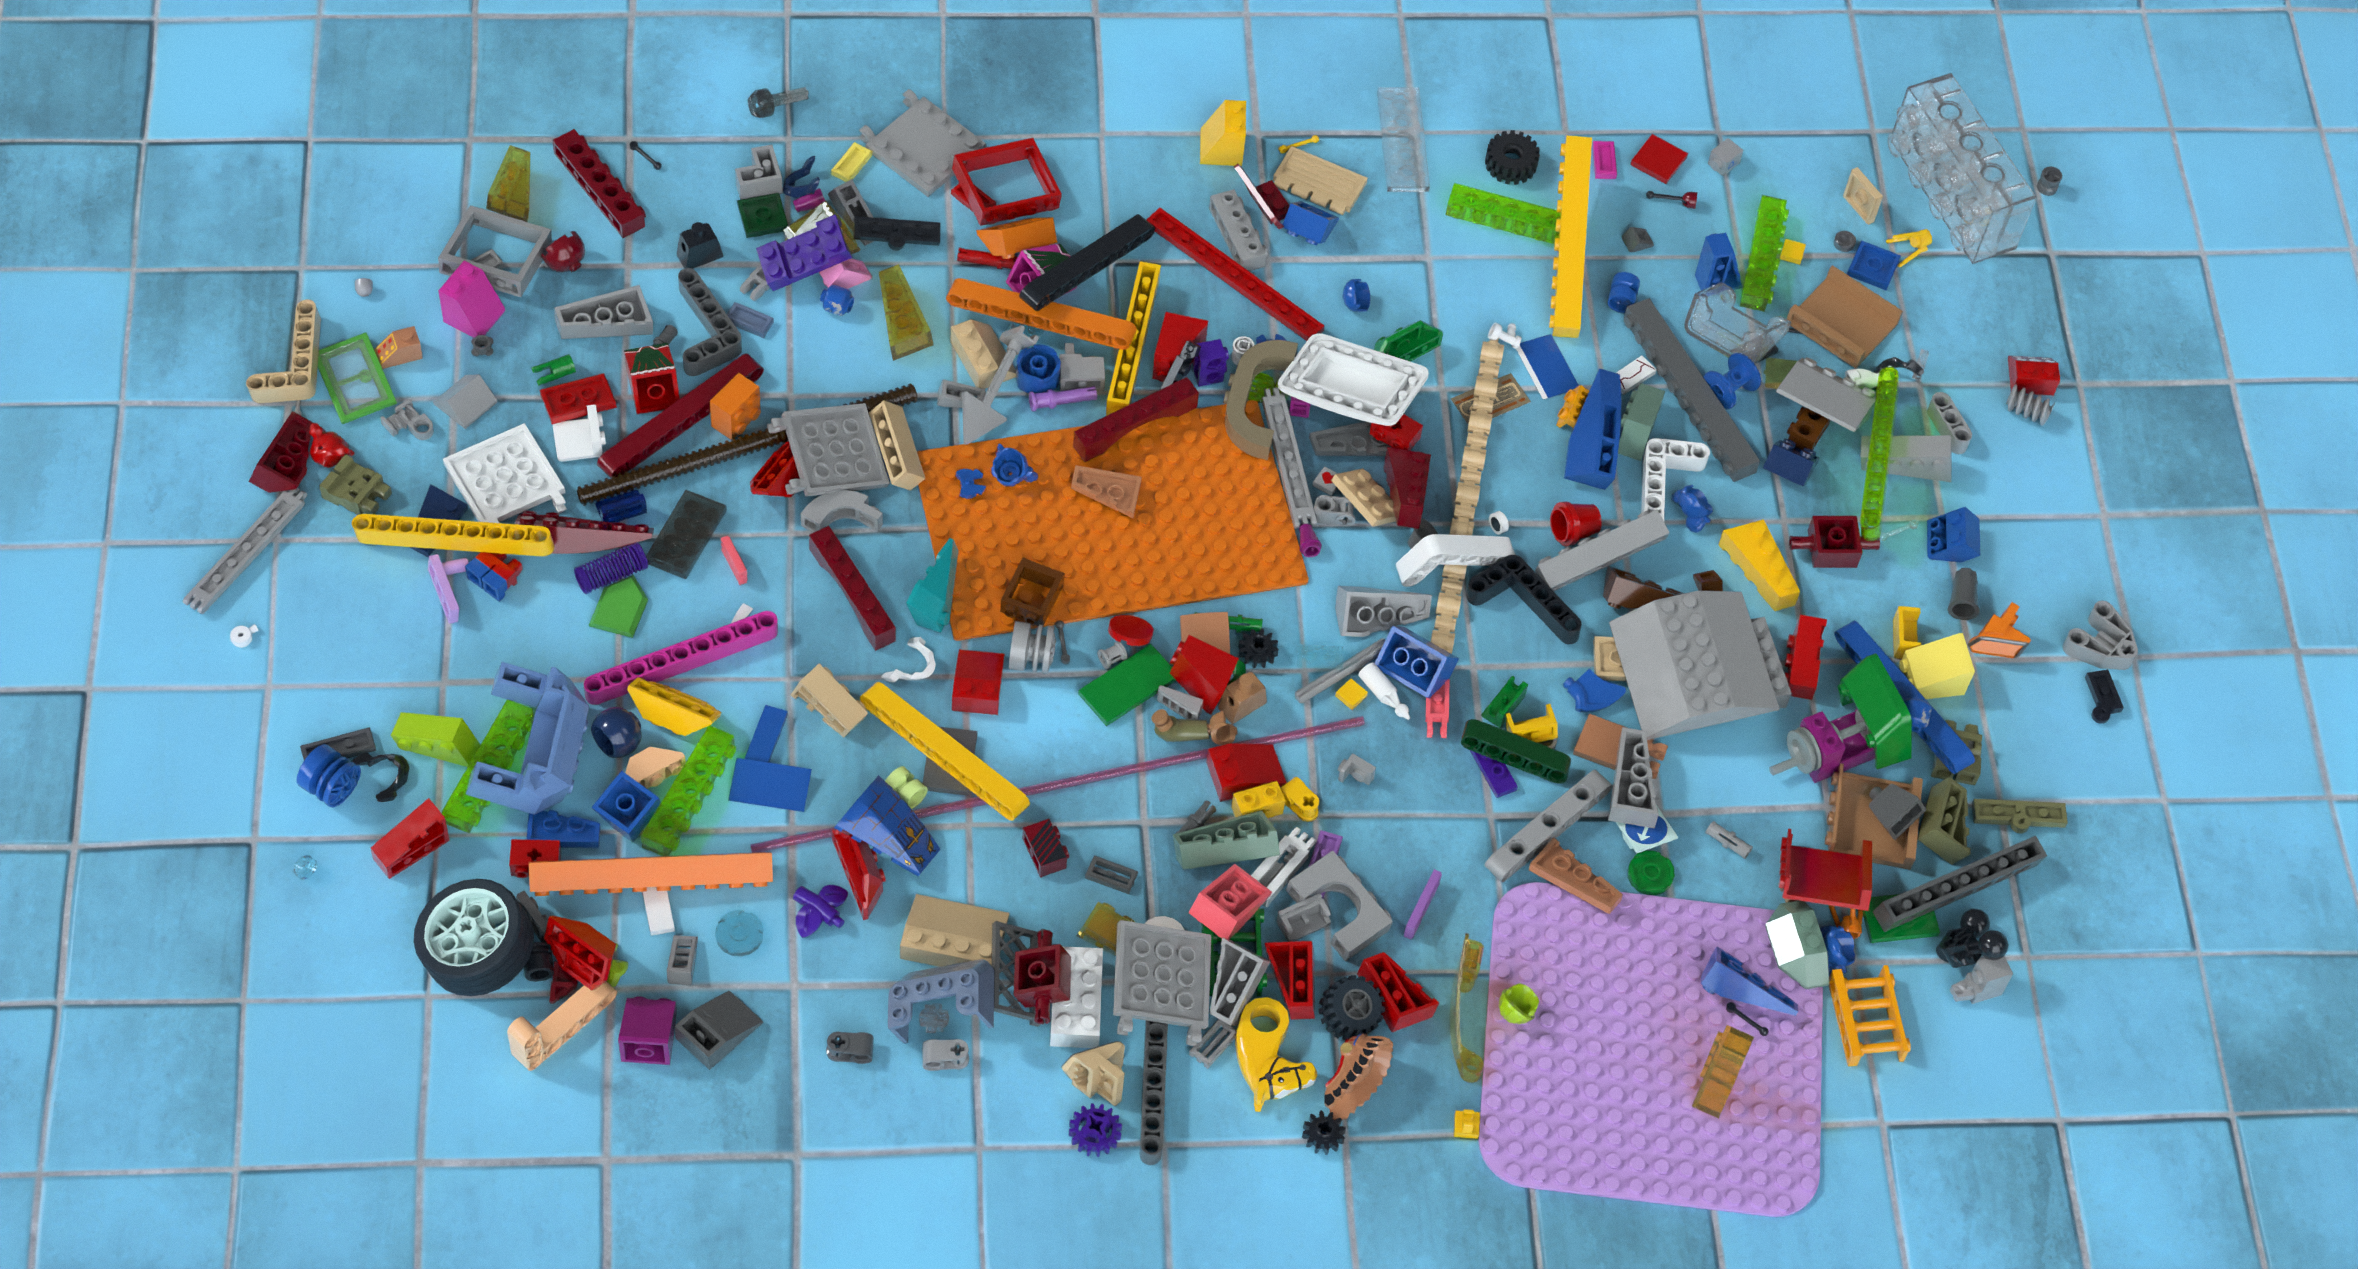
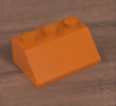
[976,217,1057,259]

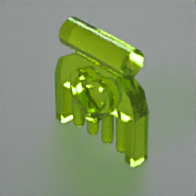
[1248,373,1282,403]

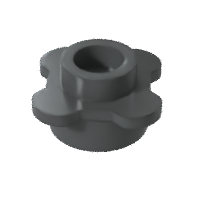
[471,335,494,356]

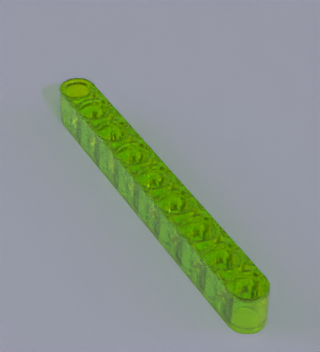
[1860,367,1899,541]

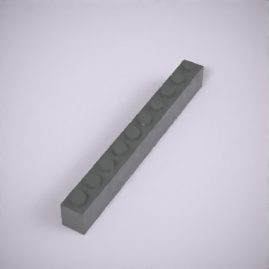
[1624,298,1760,482]

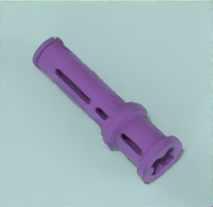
[1029,386,1097,412]

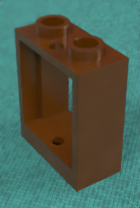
[1000,558,1065,626]

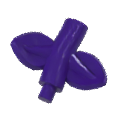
[793,885,848,938]

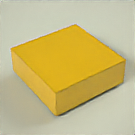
[1780,239,1806,265]
[1335,679,1368,710]

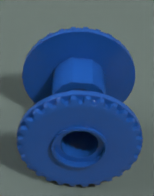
[1703,353,1762,409]

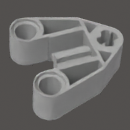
[2063,601,2138,670]

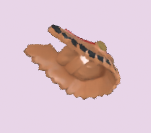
[1324,1033,1393,1120]

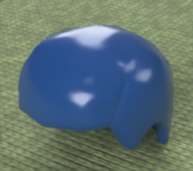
[1342,279,1371,312]

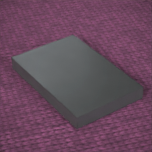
[922,727,978,796]

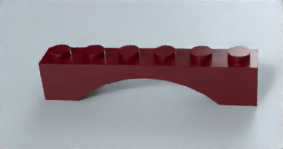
[1073,377,1199,462]
[809,526,896,651]

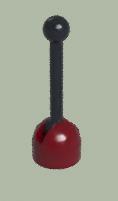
[1646,191,1698,209]

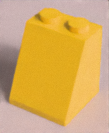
[1200,100,1246,166]

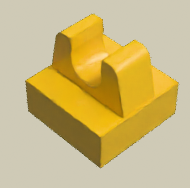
[1454,1109,1480,1139]

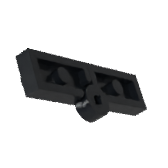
[853,216,940,251]

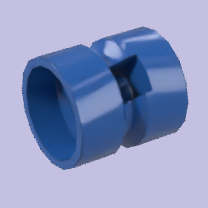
[1608,272,1640,313]

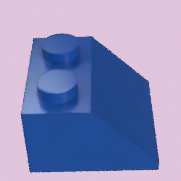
[1282,201,1339,245]
[592,771,662,842]

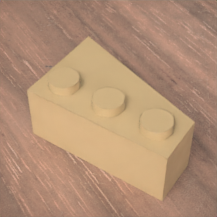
[791,663,868,737]

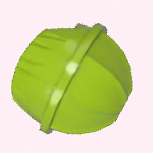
[1499,983,1539,1024]

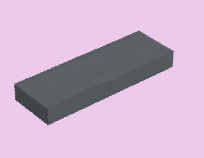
[300,727,376,760]

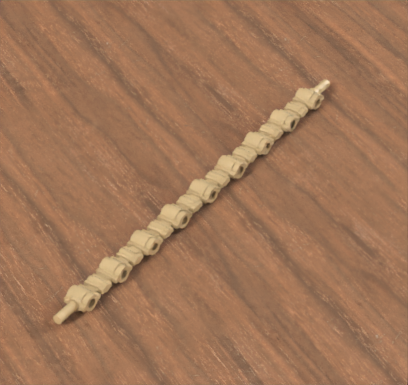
[1431,332,1504,654]

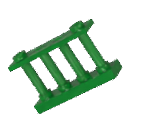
[1201,908,1267,996]

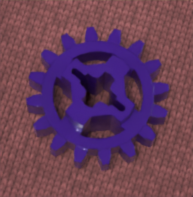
[1068,1103,1122,1157]

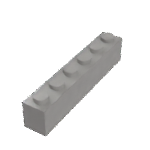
[1535,510,1670,591]

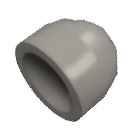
[355,278,373,297]

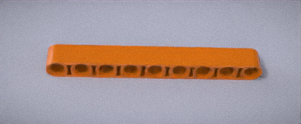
[946,278,1137,350]

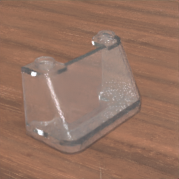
[1684,282,1792,364]

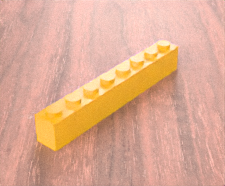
[1106,261,1161,416]

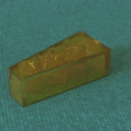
[879,264,934,361]
[1692,1025,1754,1119]

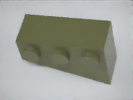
[1917,777,1971,865]

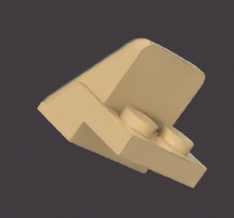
[1061,1041,1125,1106]

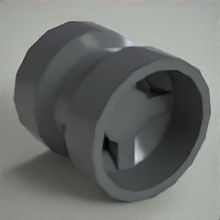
[2037,166,2063,196]

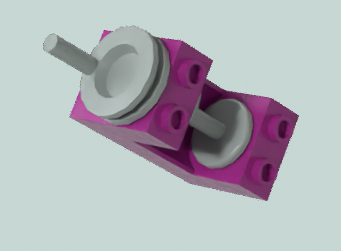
[1769,708,1875,783]

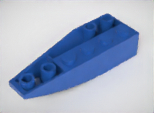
[1564,369,1621,490]

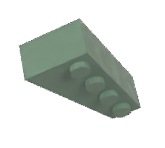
[1173,810,1280,870]

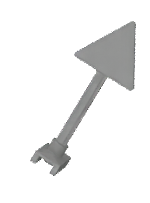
[962,325,1039,445]

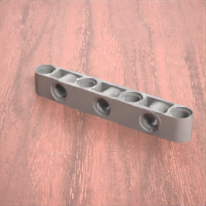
[1485,770,1613,882]

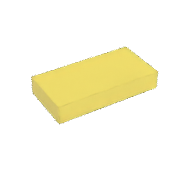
[831,142,872,182]

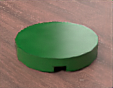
[1627,850,1675,895]

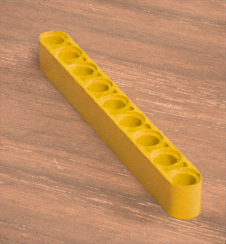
[352,514,555,556]
[860,682,1030,821]

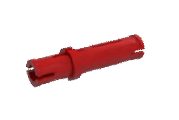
[957,247,1018,270]

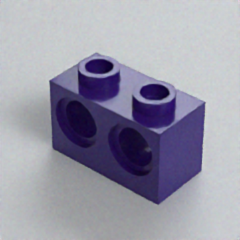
[1192,339,1229,387]

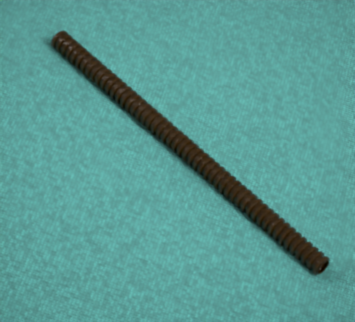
[577,383,918,506]

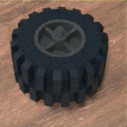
[1318,975,1385,1040]

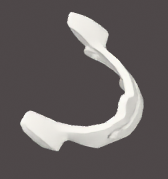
[881,637,936,683]

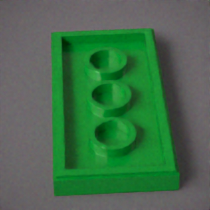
[1078,644,1176,726]

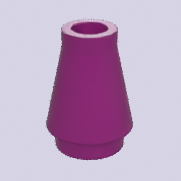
[793,188,826,213]
[1299,524,1322,558]

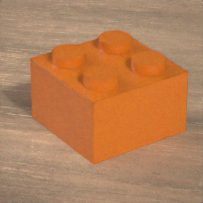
[710,373,761,440]

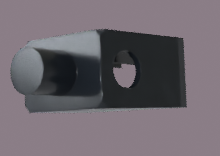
[677,222,723,269]

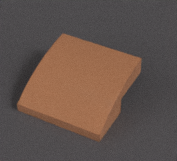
[1180,612,1230,654]

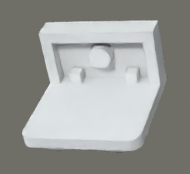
[553,404,606,462]

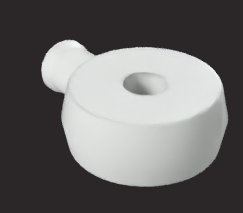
[230,624,258,648]

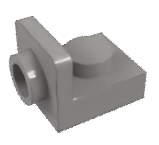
[1338,753,1376,785]

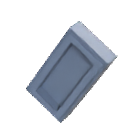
[727,302,774,338]

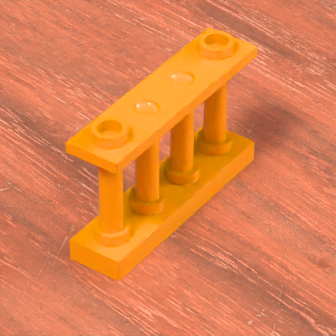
[1829,965,1911,1067]

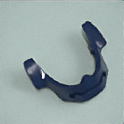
[783,156,820,198]

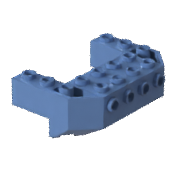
[466,662,589,815]

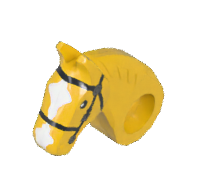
[1235,997,1317,1112]

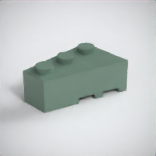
[1618,383,1665,461]

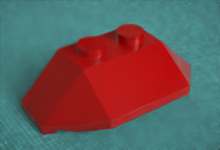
[750,441,800,497]
[832,829,886,920]
[544,916,616,991]

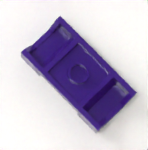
[756,215,853,291]

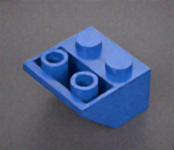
[1927,507,1980,563]

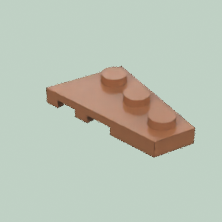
[1071,465,1142,518]

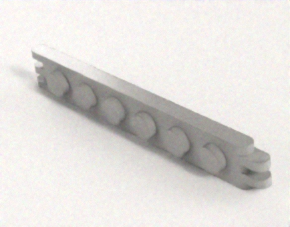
[1262,388,1317,529]
[183,488,307,614]

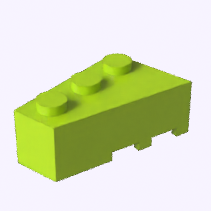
[390,712,480,768]

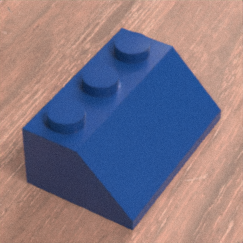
[1375,626,1459,698]

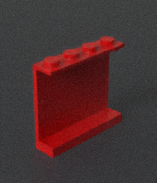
[1779,829,1872,911]

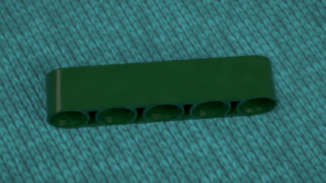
[1461,719,1571,784]

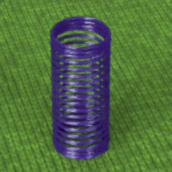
[574,542,648,595]

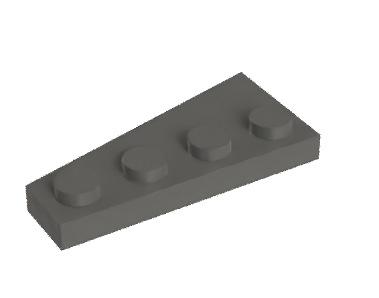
[1309,421,1392,456]

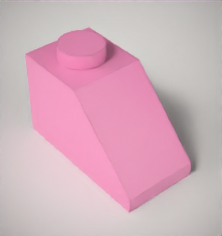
[819,258,872,289]

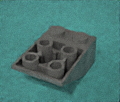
[674,991,763,1070]

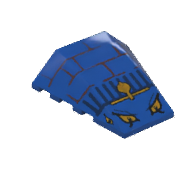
[834,775,941,876]

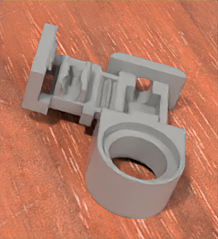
[380,399,434,440]

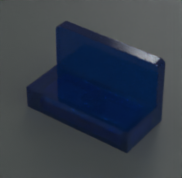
[595,490,647,523]

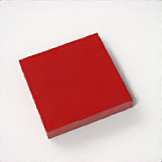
[1630,134,1688,184]

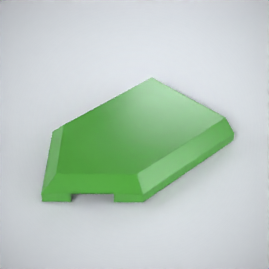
[589,575,648,638]

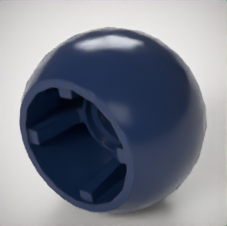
[591,707,642,758]

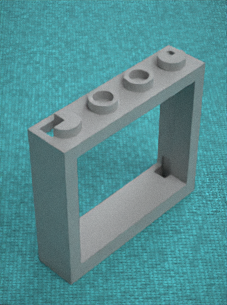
[438,205,552,297]

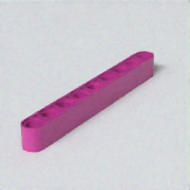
[583,611,778,705]

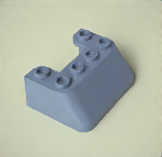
[888,959,994,1044]

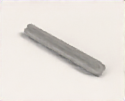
[1295,638,1385,703]

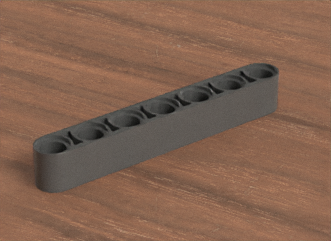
[1139,1020,1168,1165]

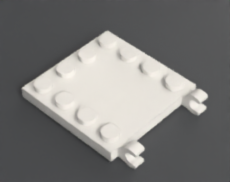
[443,423,567,523]

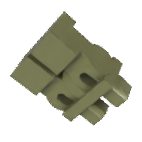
[319,454,392,515]
[1931,720,1982,785]

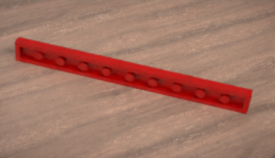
[1146,208,1325,341]

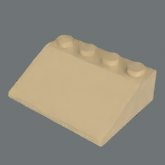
[900,894,1010,967]

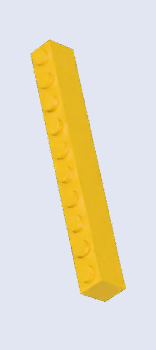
[1549,135,1592,338]

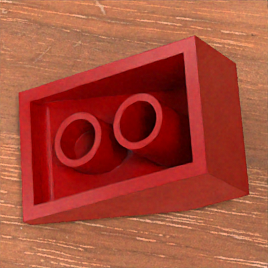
[952,649,1005,715]
[1206,743,1287,802]

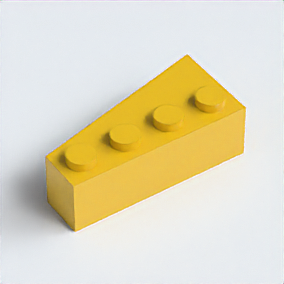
[1718,519,1800,611]

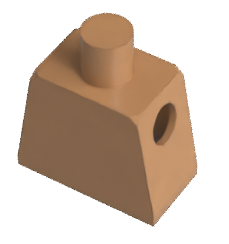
[1218,672,1267,725]

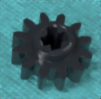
[1238,629,1279,668]
[1302,1110,1346,1155]

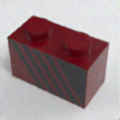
[1022,819,1069,878]

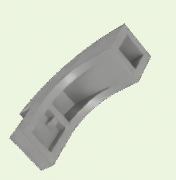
[801,490,883,532]

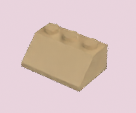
[951,319,1016,389]

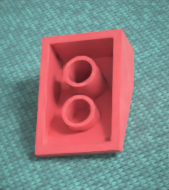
[1189,864,1272,939]

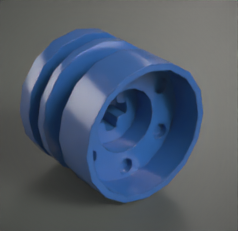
[296,744,361,808]

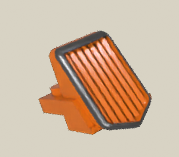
[1968,602,2031,658]

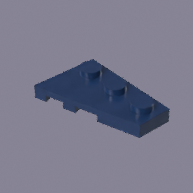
[410,484,468,557]

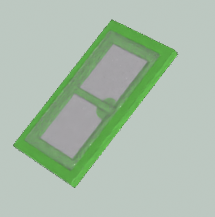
[318,332,397,424]

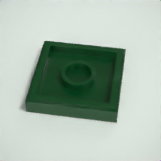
[737,193,789,238]

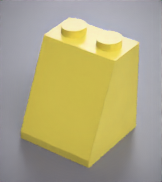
[1899,633,1975,699]

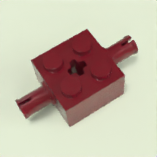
[1789,516,1880,568]
[1014,930,1071,1024]

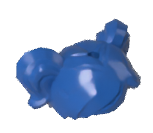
[991,444,1039,487]
[1671,485,1713,533]
[1820,925,1855,976]

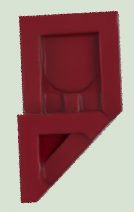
[549,961,578,1004]

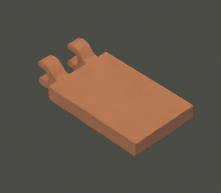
[1573,714,1668,779]

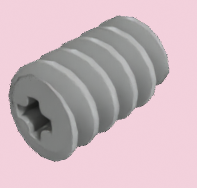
[2006,384,2055,426]

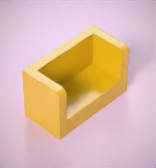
[1893,606,1922,659]
[1505,704,1558,743]

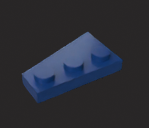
[526,810,600,848]

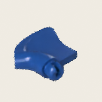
[1563,669,1626,713]

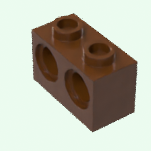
[1787,407,1831,450]

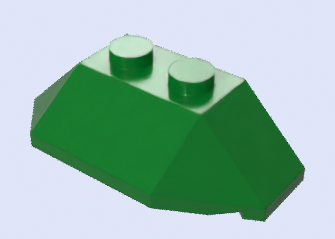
[1374,320,1443,362]

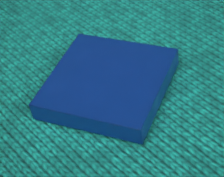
[1847,240,1901,290]

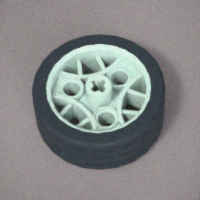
[413,879,534,996]

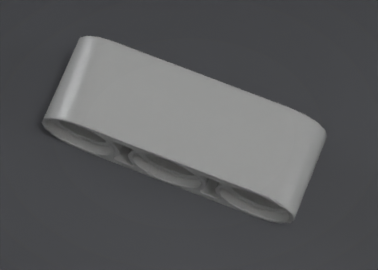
[1927,392,1972,454]

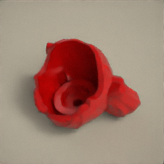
[309,423,355,468]

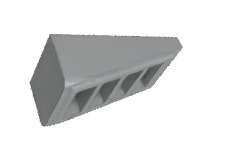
[937,379,985,408]
[1157,685,1203,720]
[667,935,698,985]

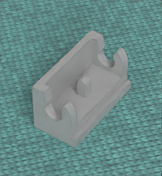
[1276,893,1331,942]

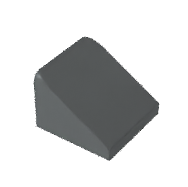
[1622,227,1654,252]

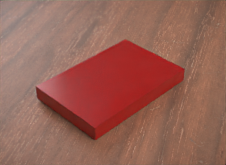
[540,373,617,424]

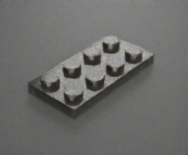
[646,490,727,579]

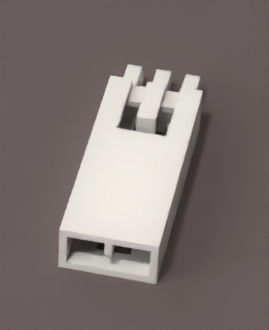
[1251,827,1316,907]

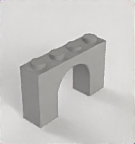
[1286,851,1393,962]

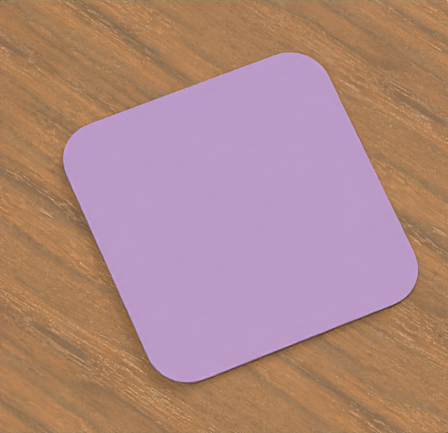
[1479,882,1823,1217]

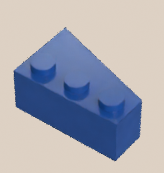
[1695,233,1743,295]

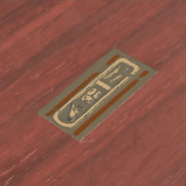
[1451,373,1531,424]

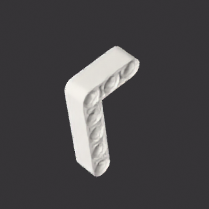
[1641,438,1710,521]
[1396,534,1515,587]

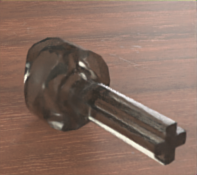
[747,87,809,118]

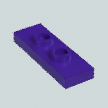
[1470,750,1518,798]

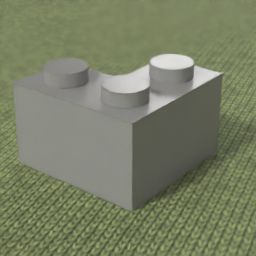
[735,145,783,200]

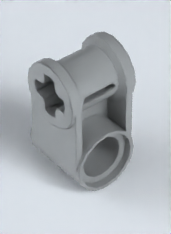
[1314,495,1355,526]
[922,1039,969,1071]

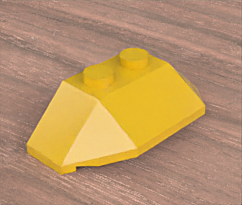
[627,677,722,736]

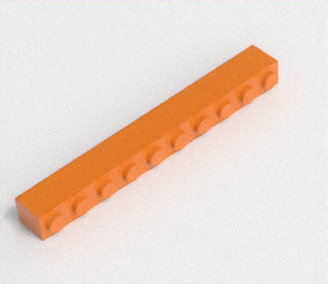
[529,852,773,896]

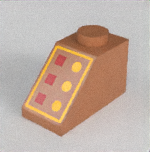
[374,326,423,369]

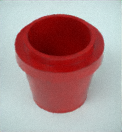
[1550,501,1602,546]

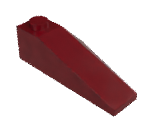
[249,411,312,493]

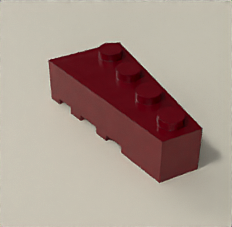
[1384,447,1431,529]

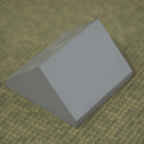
[433,374,497,429]

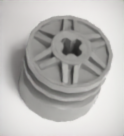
[1009,621,1056,674]

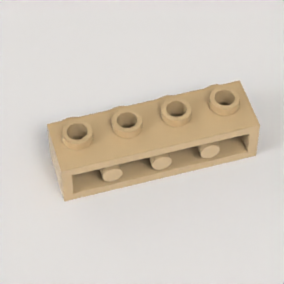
[869,400,925,491]

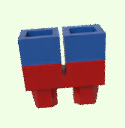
[465,552,523,602]

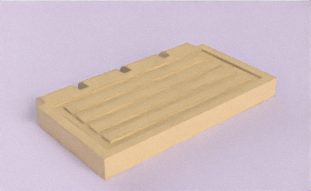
[1273,146,1368,215]

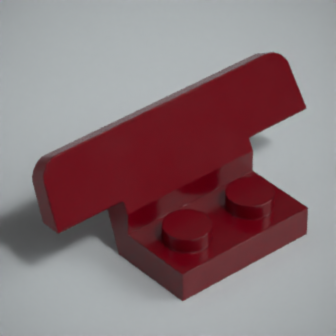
[1234,163,1290,229]

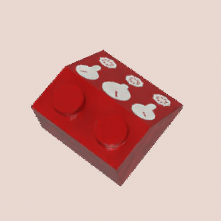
[2008,355,2060,396]

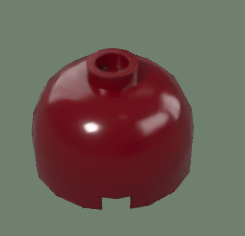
[541,231,585,273]

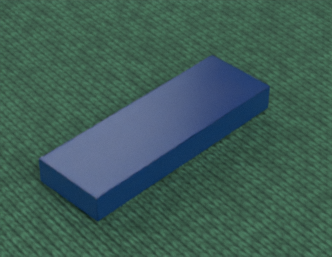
[744,705,788,763]

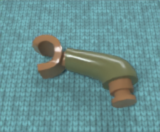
[1151,709,1237,745]

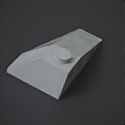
[1335,586,1432,637]

